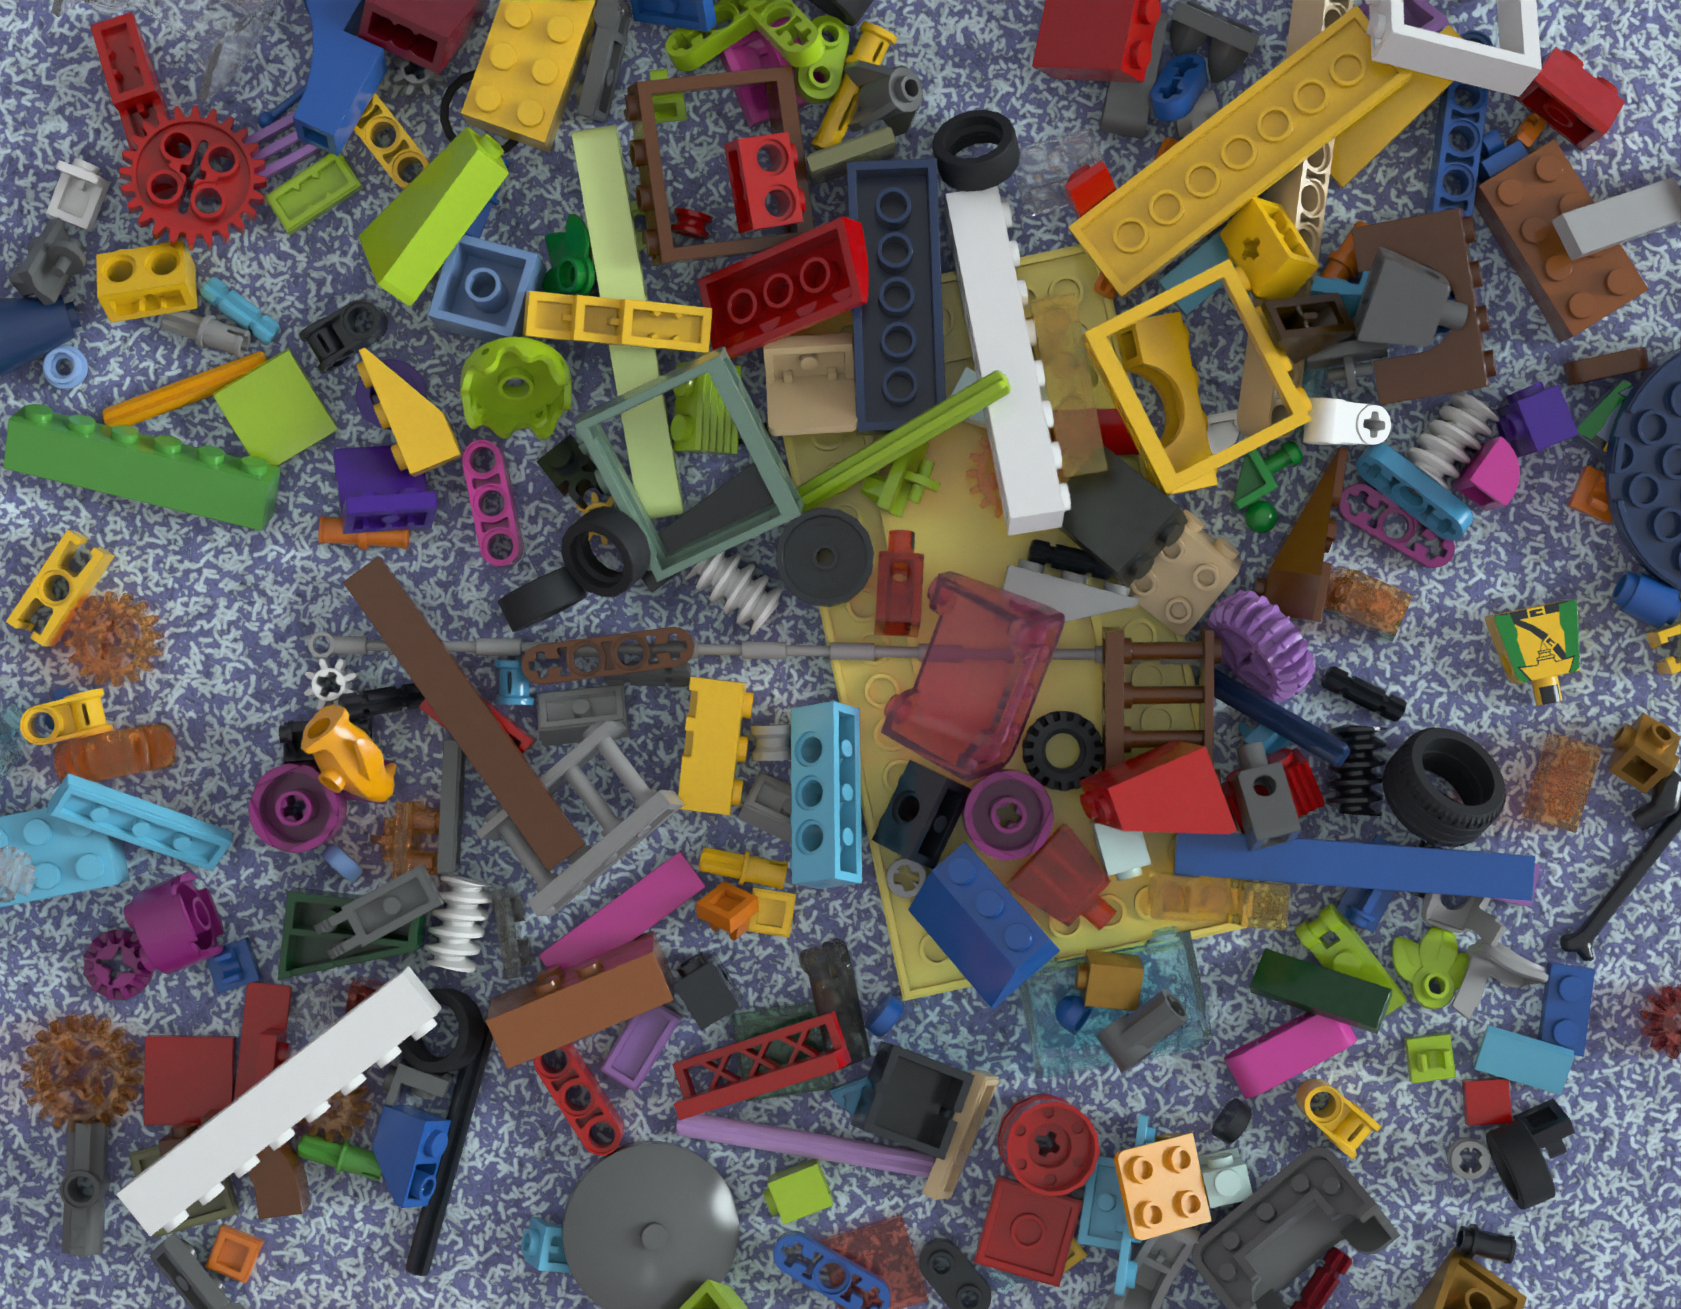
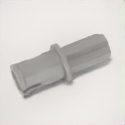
[161,311,251,358]

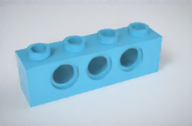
[790,701,862,889]

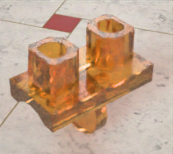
[370,800,440,880]

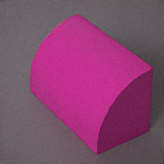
[1451,436,1520,511]

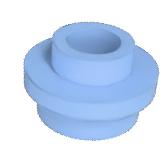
[42,345,88,389]

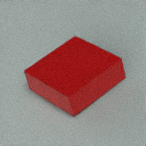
[1462,1077,1512,1126]

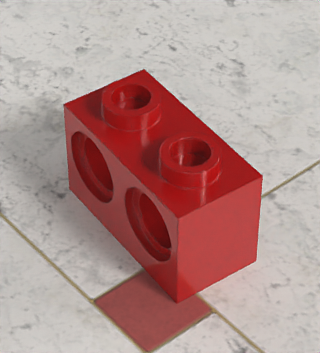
[724,132,806,234]

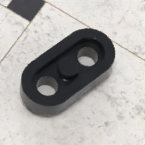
[919,1238,991,1309]

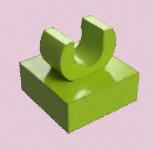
[650,69,687,124]
[1404,1032,1456,1083]

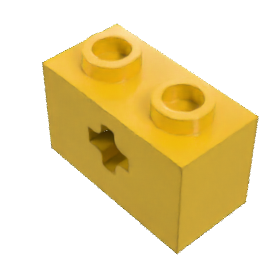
[1219,197,1319,300]

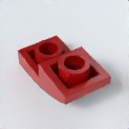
[1064,160,1116,220]

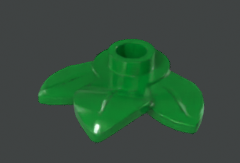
[542,214,596,296]

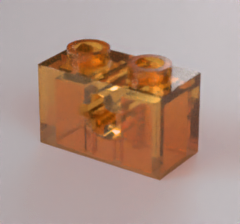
[1521,734,1603,833]

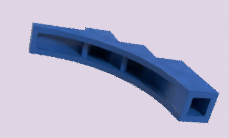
[293,0,387,156]

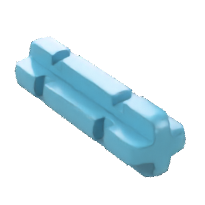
[200,277,280,344]

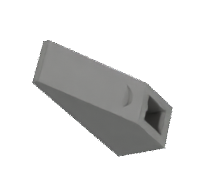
[994,559,1139,629]

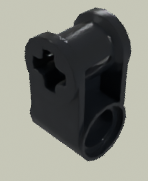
[298,300,388,374]

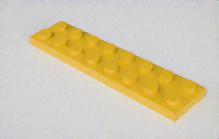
[1068,5,1412,299]

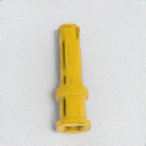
[810,21,898,150]

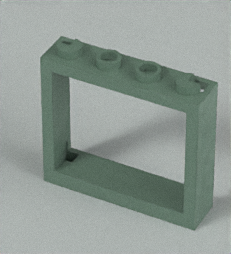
[574,346,804,582]

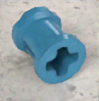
[494,660,534,705]

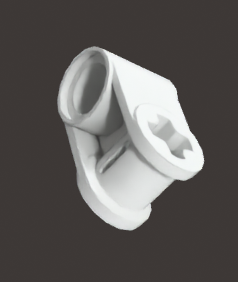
[1303,398,1391,446]

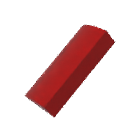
[697,216,869,359]

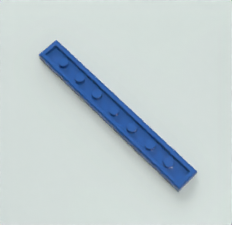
[1173,833,1536,901]

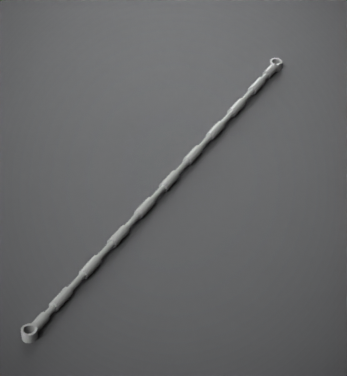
[308,631,1216,668]

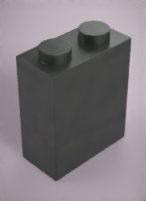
[1058,444,1188,587]

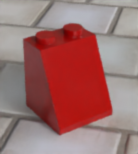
[1079,740,1237,834]

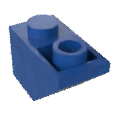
[372,1105,451,1208]

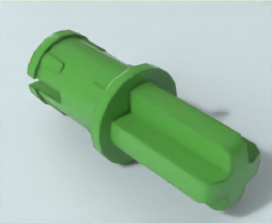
[297,1133,382,1182]

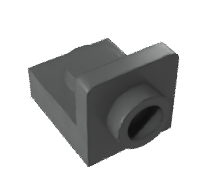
[382,1059,455,1107]

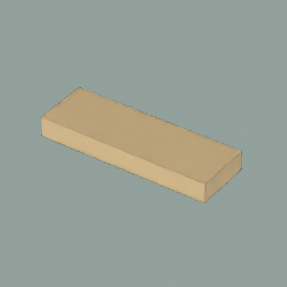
[922,1070,999,1200]

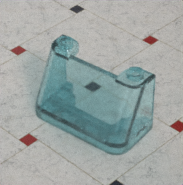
[1018,926,1213,1079]

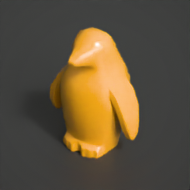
[301,704,397,803]

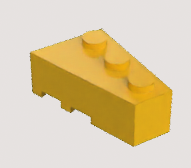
[678,677,754,815]

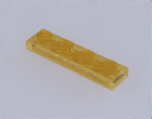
[1030,293,1107,479]

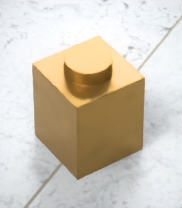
[1074,950,1144,1011]

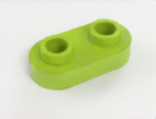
[794,15,849,104]

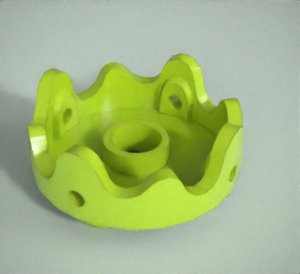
[460,336,572,440]

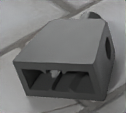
[1352,246,1468,347]
[1232,742,1302,852]

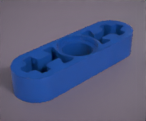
[773,1231,890,1309]

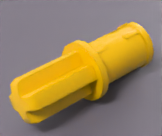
[698,847,788,890]

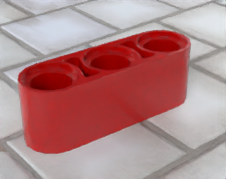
[533,1043,624,1156]

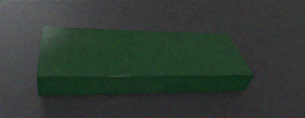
[1250,948,1392,1034]

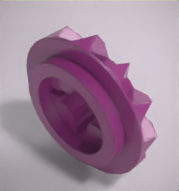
[83,929,154,1000]

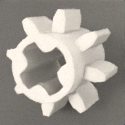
[304,658,360,710]

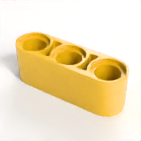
[354,92,430,190]

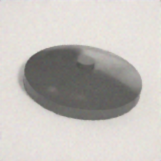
[562,1141,739,1309]

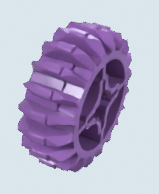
[1207,589,1316,703]

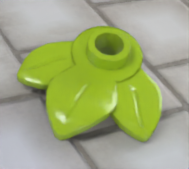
[1392,925,1469,1010]

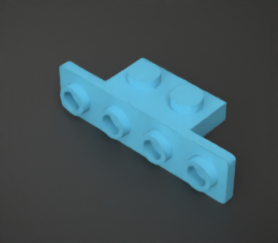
[1078,1115,1157,1298]

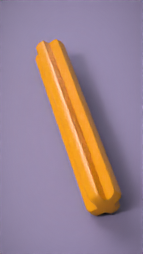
[102,351,268,427]

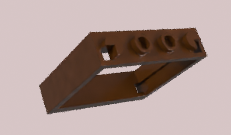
[623,65,814,266]

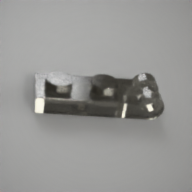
[799,938,871,1070]

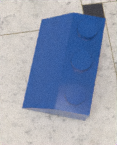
[908,842,1060,1009]

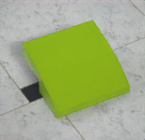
[213,348,338,466]

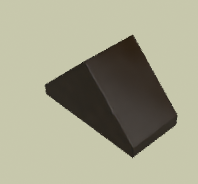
[1260,293,1356,364]

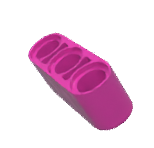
[462,440,524,568]
[1224,1011,1357,1099]

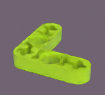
[665,0,825,72]

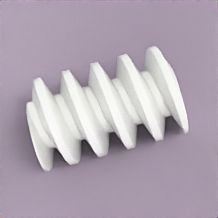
[1407,392,1500,490]
[685,550,782,636]
[423,875,494,973]

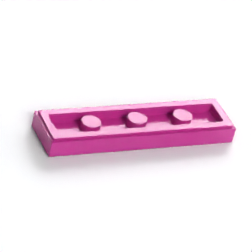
[538,851,706,970]

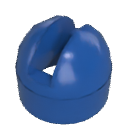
[1055,995,1094,1035]

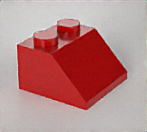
[1513,47,1625,151]

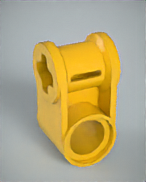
[20,688,114,745]
[1296,1078,1382,1160]

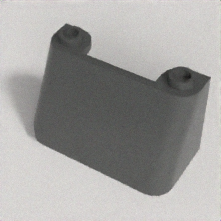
[1192,1147,1400,1309]

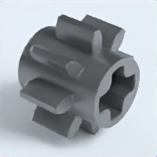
[392,57,447,99]

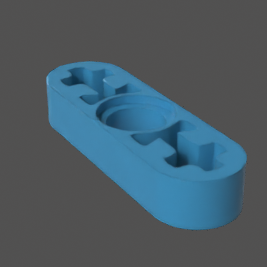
[1356,443,1473,541]

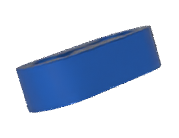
[1150,53,1208,121]

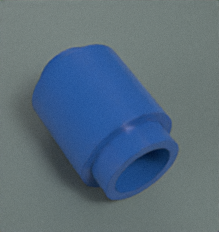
[1611,570,1681,629]

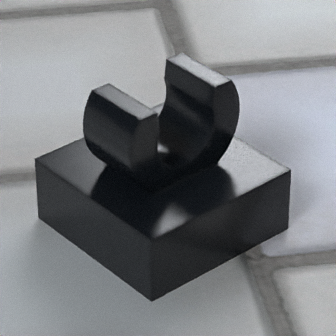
[1513,1099,1575,1159]

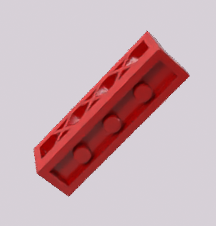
[672,1011,852,1120]

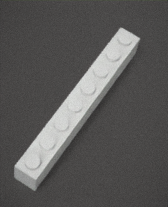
[944,186,1071,536]
[116,966,442,1236]

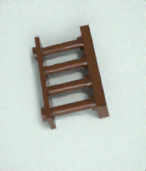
[1102,625,1222,786]

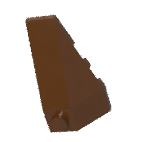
[1252,447,1348,624]

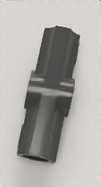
[60,1117,110,1256]

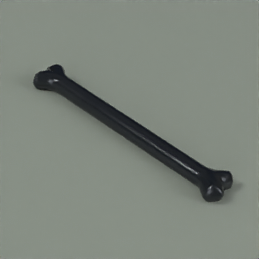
[1560,803,1681,961]

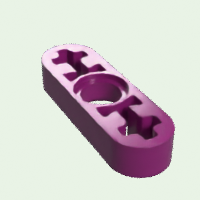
[1336,484,1455,568]

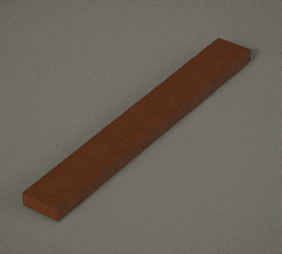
[343,556,586,871]

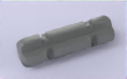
[605,660,691,687]

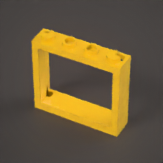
[1080,259,1312,495]

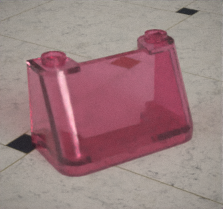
[881,571,1065,782]

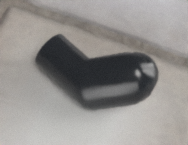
[1632,770,1681,831]

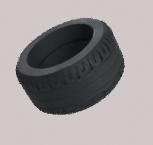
[1382,727,1506,847]

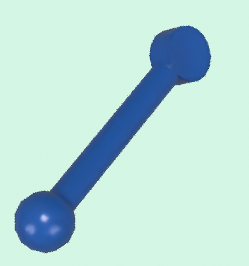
[257,84,307,128]

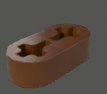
[1563,347,1650,386]

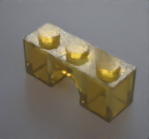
[1146,870,1290,931]

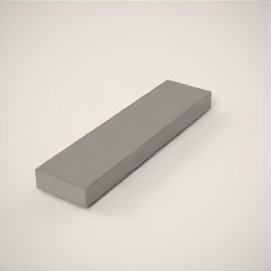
[1552,177,1681,261]

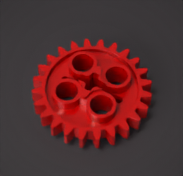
[119,105,267,251]

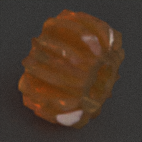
[299,1085,372,1142]

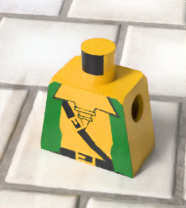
[1484,599,1580,706]

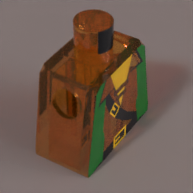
[1323,568,1413,642]

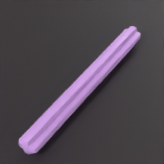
[676,1114,936,1178]

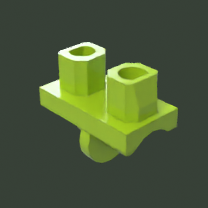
[861,433,941,518]

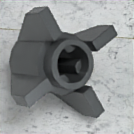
[844,60,923,136]

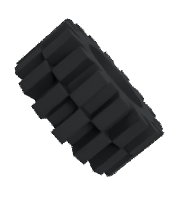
[1022,711,1104,791]

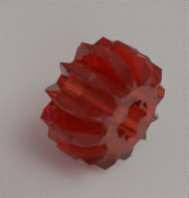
[1639,984,1681,1059]

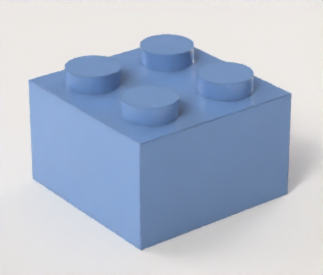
[427,235,547,342]

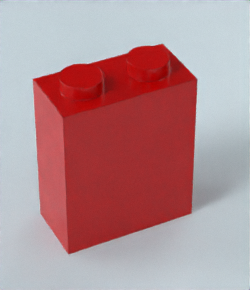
[1032,0,1161,83]

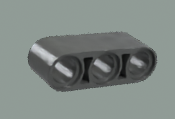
[1099,13,1168,139]

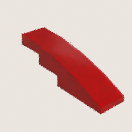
[90,12,193,199]

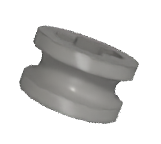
[887,857,926,898]
[1447,1137,1491,1180]

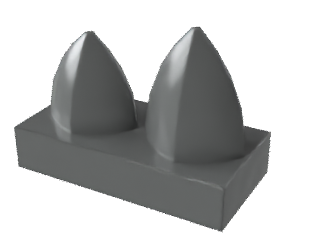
[1170,0,1260,83]

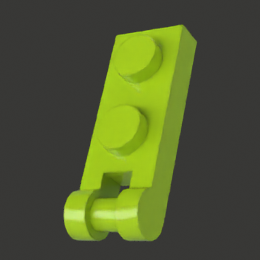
[1295,903,1407,1017]

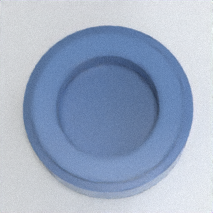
[320,843,363,883]

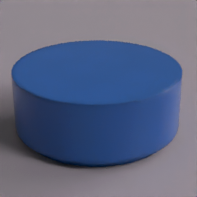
[864,992,905,1037]

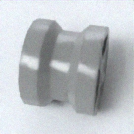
[751,724,791,761]

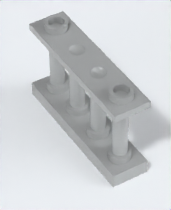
[476,720,685,916]

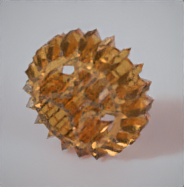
[53,723,177,784]
[20,1013,143,1133]

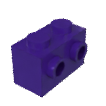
[1496,382,1579,458]

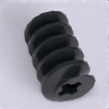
[1326,725,1388,816]

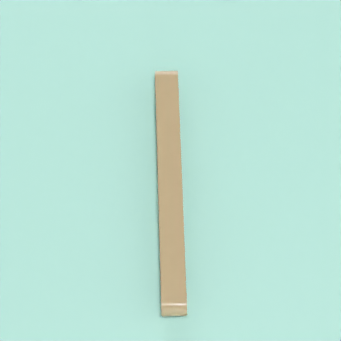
[1237,0,1353,438]

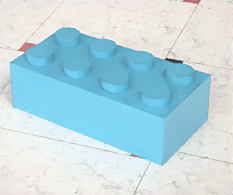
[0,807,130,907]

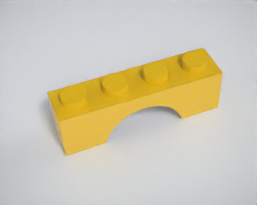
[1116,311,1218,497]

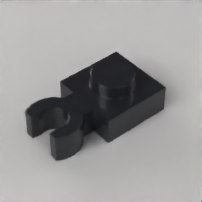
[537,434,604,510]

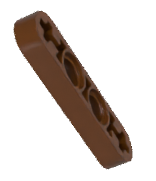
[522,627,695,685]

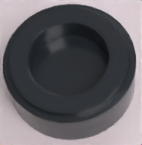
[1212,1098,1252,1144]

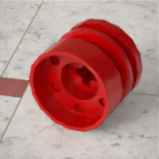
[996,1093,1100,1196]

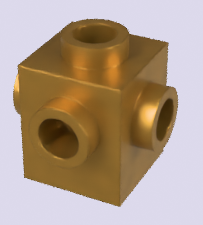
[1608,712,1681,794]

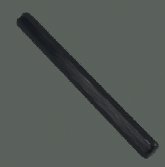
[406,1020,493,1276]

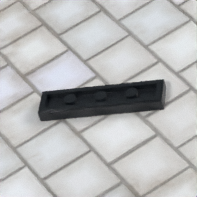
[641,462,775,593]

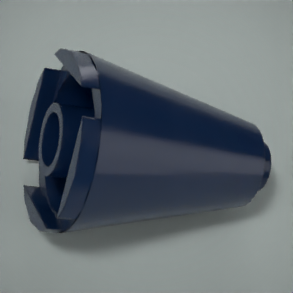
[0,295,81,379]

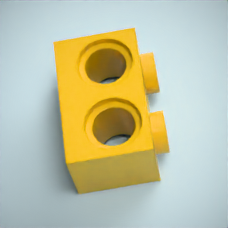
[96,240,198,323]

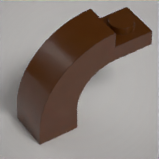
[159,1109,311,1219]

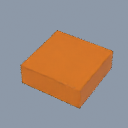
[205,1224,264,1283]

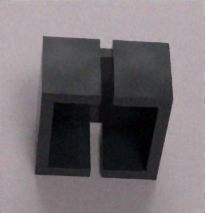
[850,1041,975,1160]

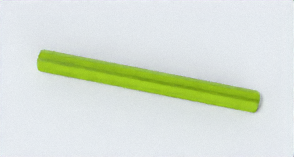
[796,370,1011,513]

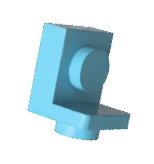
[521,1217,571,1273]

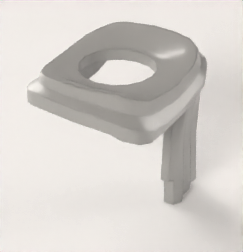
[1421,893,1507,946]
[1451,939,1549,1020]

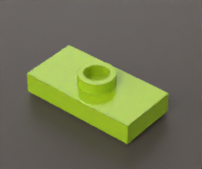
[264,153,364,235]

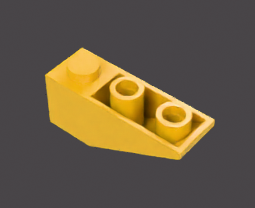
[356,348,463,477]

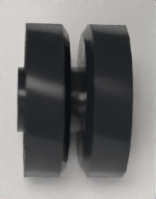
[776,507,874,607]

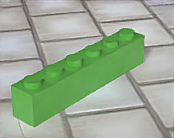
[3,404,281,531]

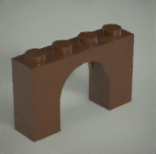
[1351,208,1497,405]

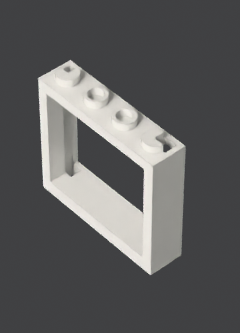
[1365,0,1542,97]

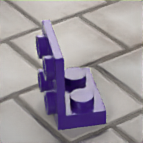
[333,445,438,534]

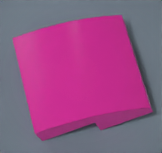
[719,10,826,128]

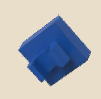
[1477,129,1529,184]
[206,937,262,994]

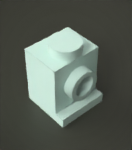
[1198,1147,1253,1209]

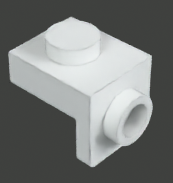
[46,158,110,232]

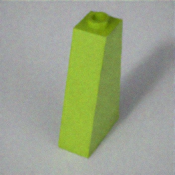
[358,126,509,307]

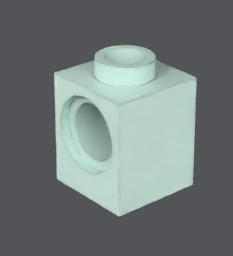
[1090,821,1151,881]

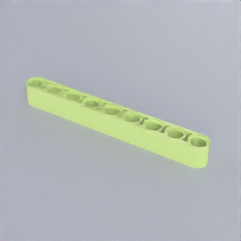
[572,124,684,519]

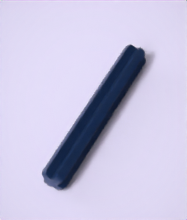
[1196,668,1350,767]

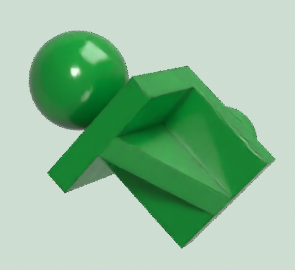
[1230,440,1303,533]

